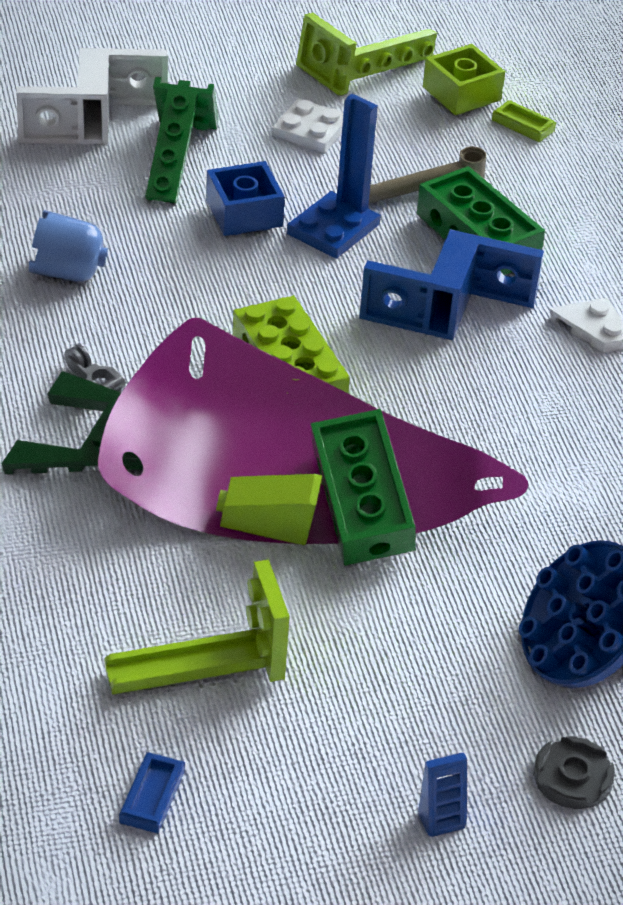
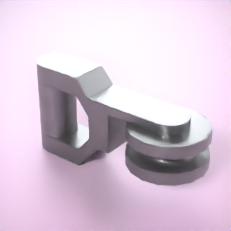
[64,344,126,391]

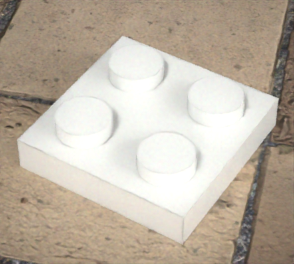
[272,98,343,154]

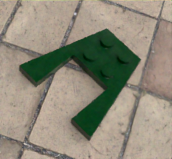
[1,371,143,475]

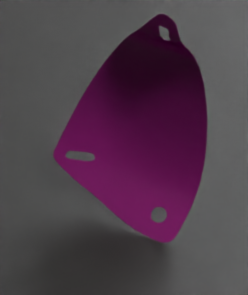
[98,318,529,544]

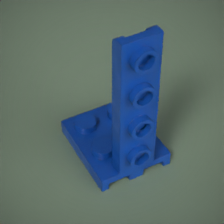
[287,93,381,259]

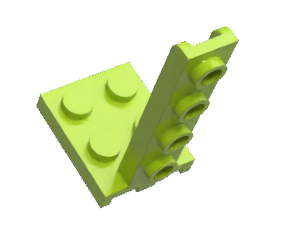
[296,12,437,96]
[104,559,290,695]

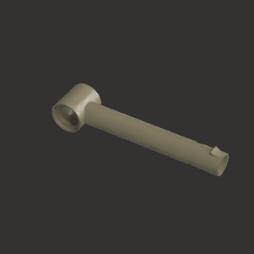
[369,146,487,206]

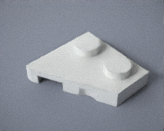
[549,298,623,353]

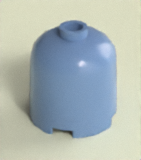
[29,210,108,282]

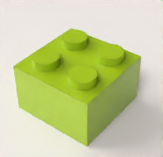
[423,44,506,115]

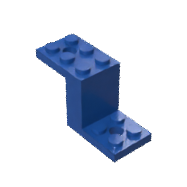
[359,229,544,341]

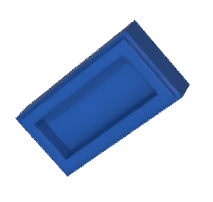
[119,752,185,834]

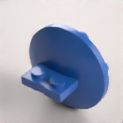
[519,540,623,688]

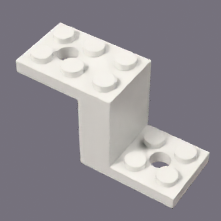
[16,48,168,145]

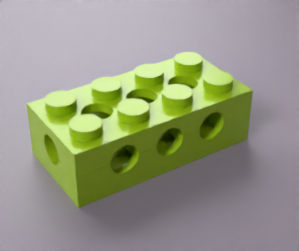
[232,295,350,394]

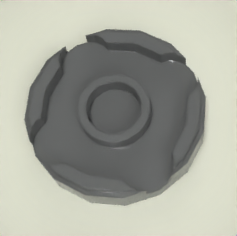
[533,736,615,809]

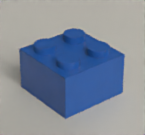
[206,161,285,236]

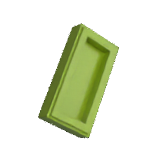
[492,100,556,143]

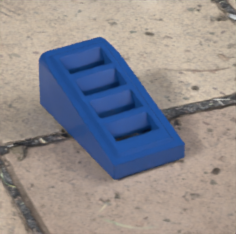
[418,753,467,837]

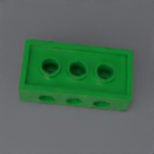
[416,166,545,275]
[311,409,416,566]

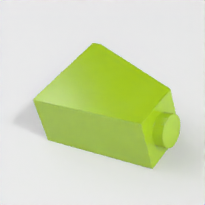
[216,474,322,546]

